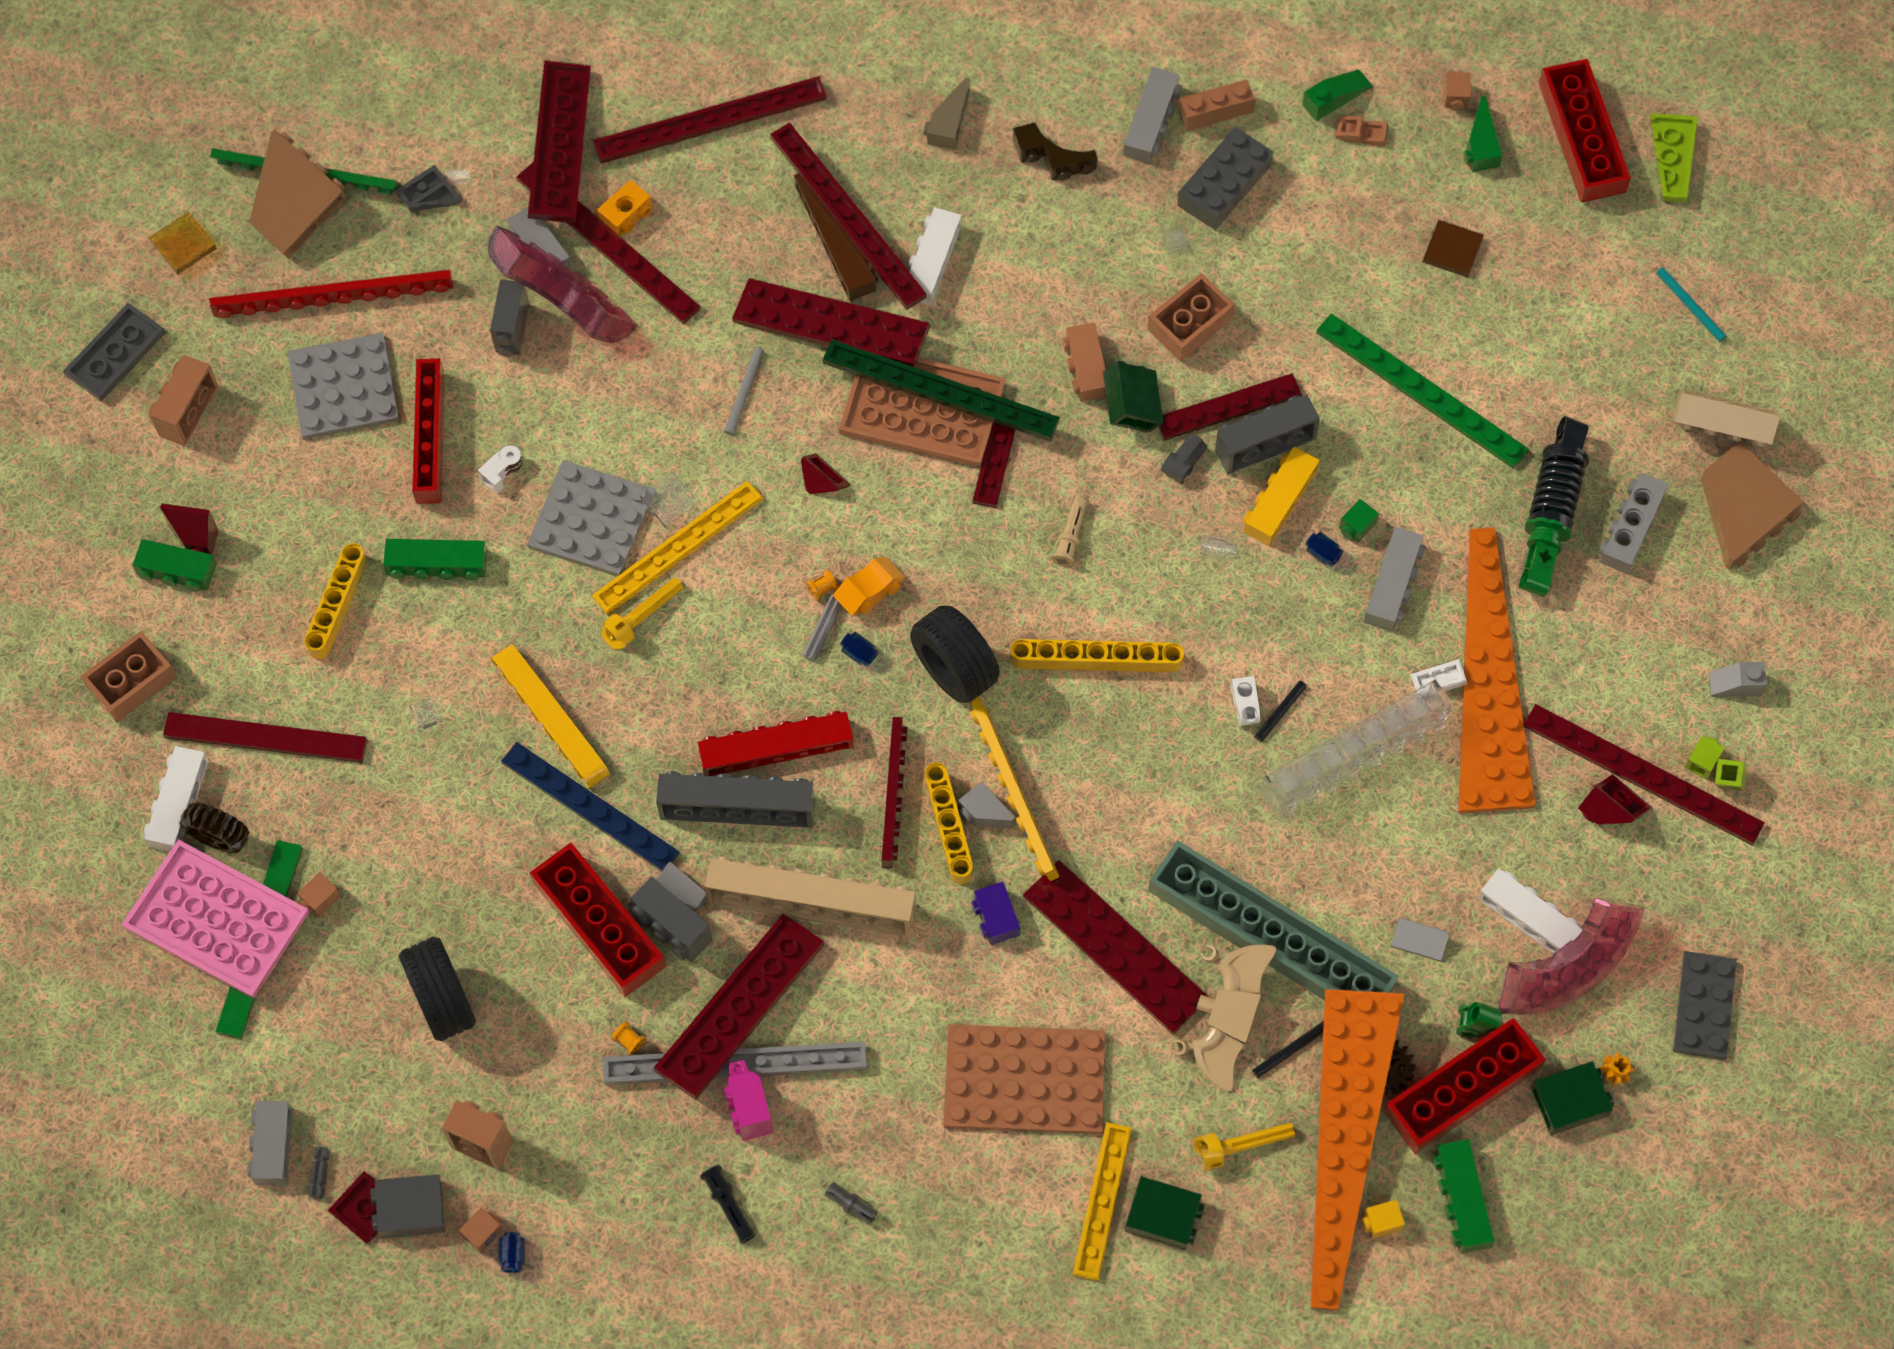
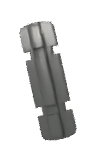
[308,1147,330,1199]

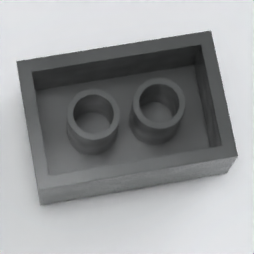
[630,876,713,963]

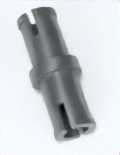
[825,1182,878,1225]

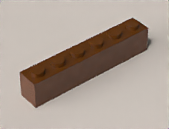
[794,174,878,302]

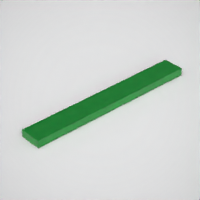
[215,840,303,1039]

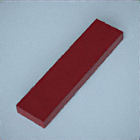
[972,422,1016,508]

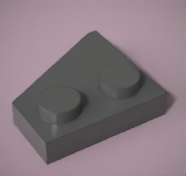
[395,165,462,212]

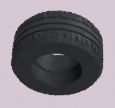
[910,605,1000,703]
[398,937,476,1041]

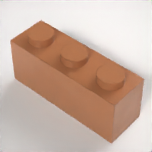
[1179,79,1255,131]
[1062,323,1106,402]

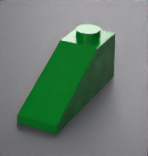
[1302,69,1373,122]
[1464,96,1502,172]

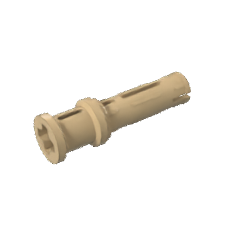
[1052,494,1089,567]

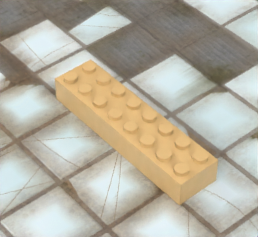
[704,857,916,937]

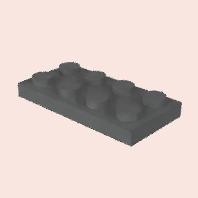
[63,303,166,401]
[1673,951,1737,1060]

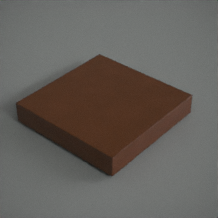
[1423,220,1484,278]

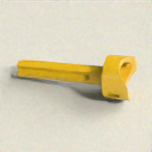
[601,577,684,650]
[1193,1123,1295,1172]

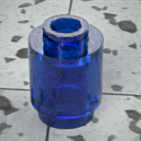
[1305,532,1344,567]
[840,631,879,667]
[498,1232,525,1273]

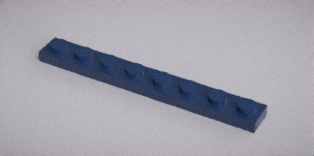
[501,742,680,872]

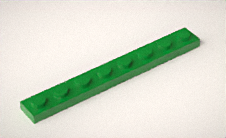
[210,148,401,195]

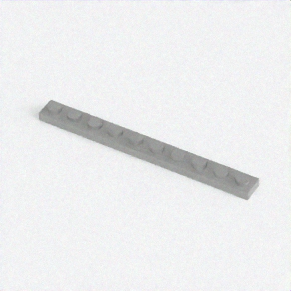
[603,1042,867,1085]

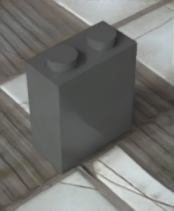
[490,279,529,357]
[371,1174,444,1239]

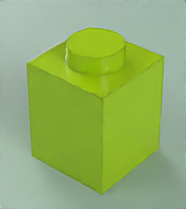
[1684,735,1725,780]
[1715,759,1748,791]

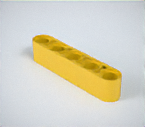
[304,543,367,660]
[925,762,973,885]

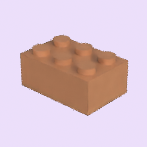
[1147,273,1235,362]
[149,355,219,446]
[80,631,177,723]
[442,1100,513,1170]

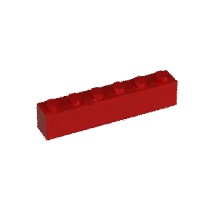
[412,358,444,504]
[698,711,854,776]

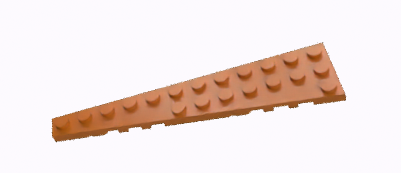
[1458,527,1535,814]
[1311,989,1405,1310]

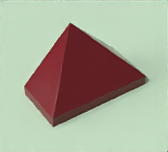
[801,453,850,494]

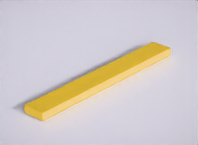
[591,480,763,616]

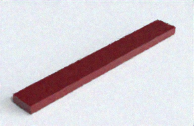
[163,712,367,763]

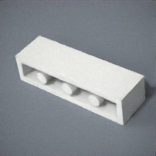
[908,207,962,306]
[143,746,209,852]
[1478,868,1583,960]

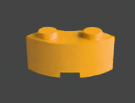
[833,557,905,616]

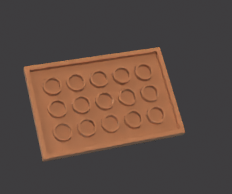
[839,358,1006,467]
[943,1024,1105,1134]

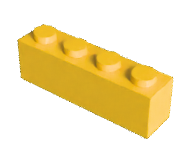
[1242,447,1320,546]

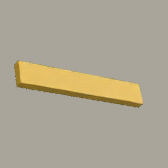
[1072,1122,1132,1282]

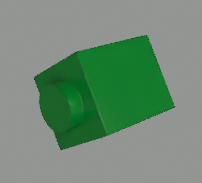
[1339,499,1379,543]

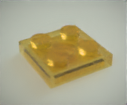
[149,211,217,275]

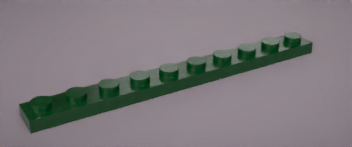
[822,339,1060,442]

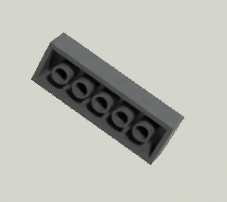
[656,771,815,828]

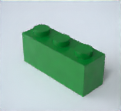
[132,539,217,592]

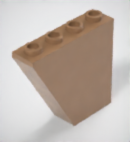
[249,129,347,259]
[1701,441,1804,570]

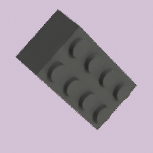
[1177,126,1274,231]
[1215,394,1320,475]

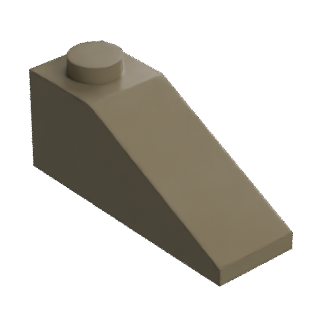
[923,78,970,150]

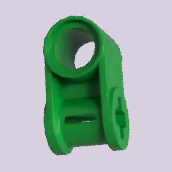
[1456,1002,1502,1038]

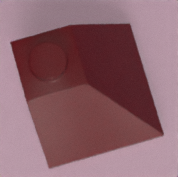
[160,503,219,555]
[1578,774,1652,825]

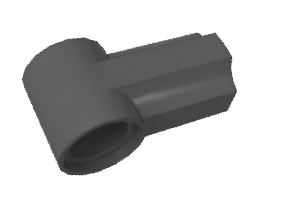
[1161,434,1207,484]

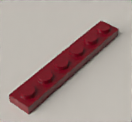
[1158,373,1302,441]
[881,717,908,869]

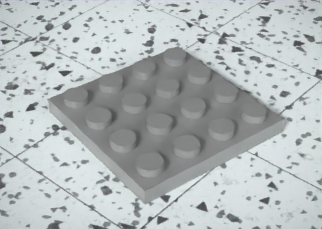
[287,333,399,440]
[527,460,655,576]

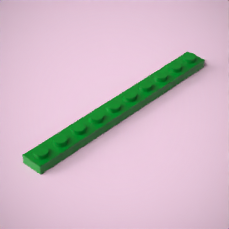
[1316,313,1529,469]

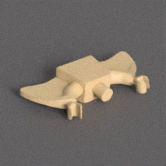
[1172,945,1276,1092]

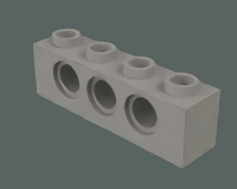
[1599,472,1669,575]

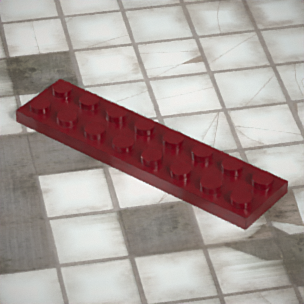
[527,60,591,224]
[732,278,930,367]
[1023,860,1208,1035]
[653,914,824,1100]

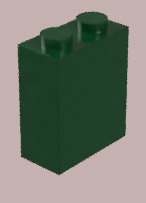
[1103,361,1164,432]
[1531,1061,1614,1136]
[1125,1176,1205,1250]

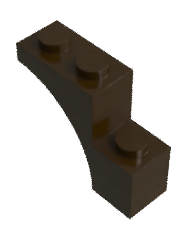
[1013,122,1098,181]

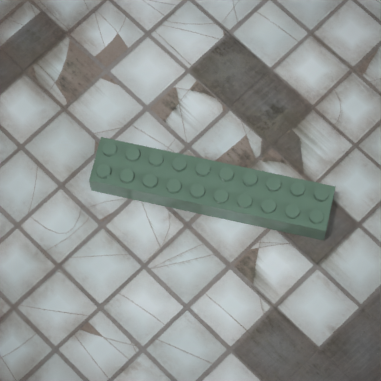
[1148,840,1399,1000]

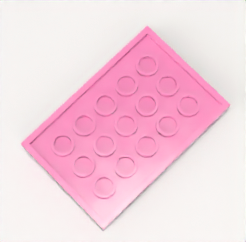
[121,839,310,999]

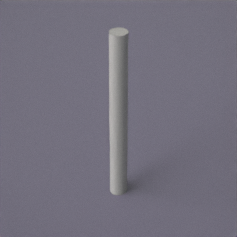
[724,347,764,435]

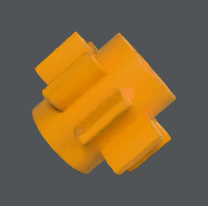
[1600,1052,1634,1087]

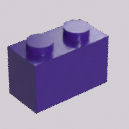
[971,882,1020,945]

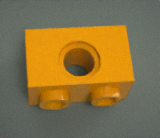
[597,179,653,236]

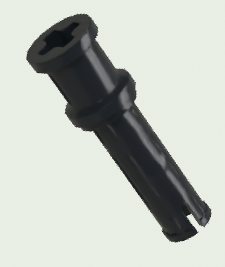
[700,1165,756,1244]

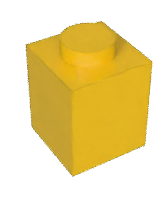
[1361,1199,1405,1239]

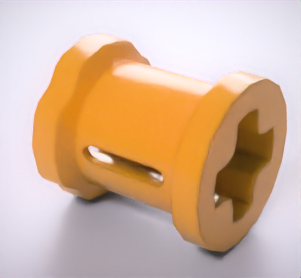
[806,570,838,601]
[611,1021,646,1055]

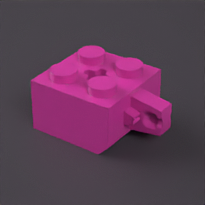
[724,1060,774,1141]

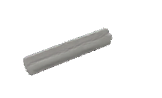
[803,593,842,662]

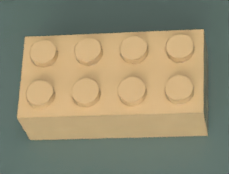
[1673,389,1780,447]

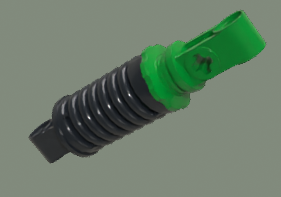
[1519,416,1590,597]

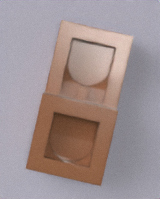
[1336,116,1388,147]

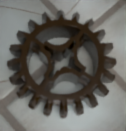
[179,803,250,853]

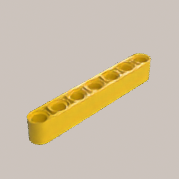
[1010,639,1184,672]
[491,644,610,789]

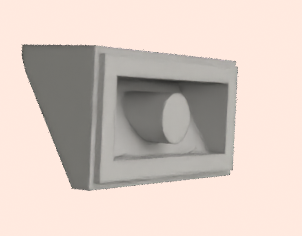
[656,862,707,912]
[1391,918,1449,962]

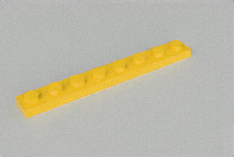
[970,697,1060,881]

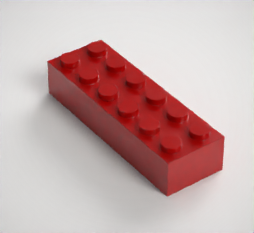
[1539,58,1631,203]
[529,842,667,997]
[1384,1017,1546,1154]

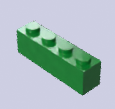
[383,539,488,580]
[1432,1139,1494,1254]

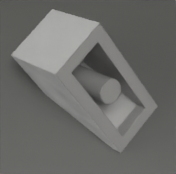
[1709,662,1767,696]
[958,781,1015,829]

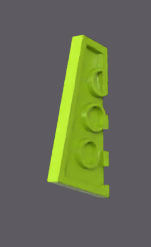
[1650,113,1698,203]

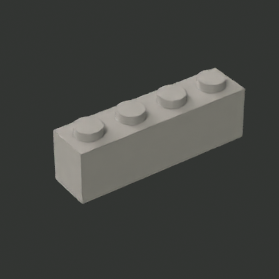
[1123,67,1182,163]
[1364,527,1425,631]

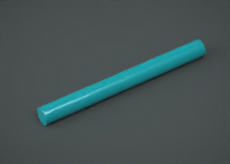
[1656,267,1727,342]

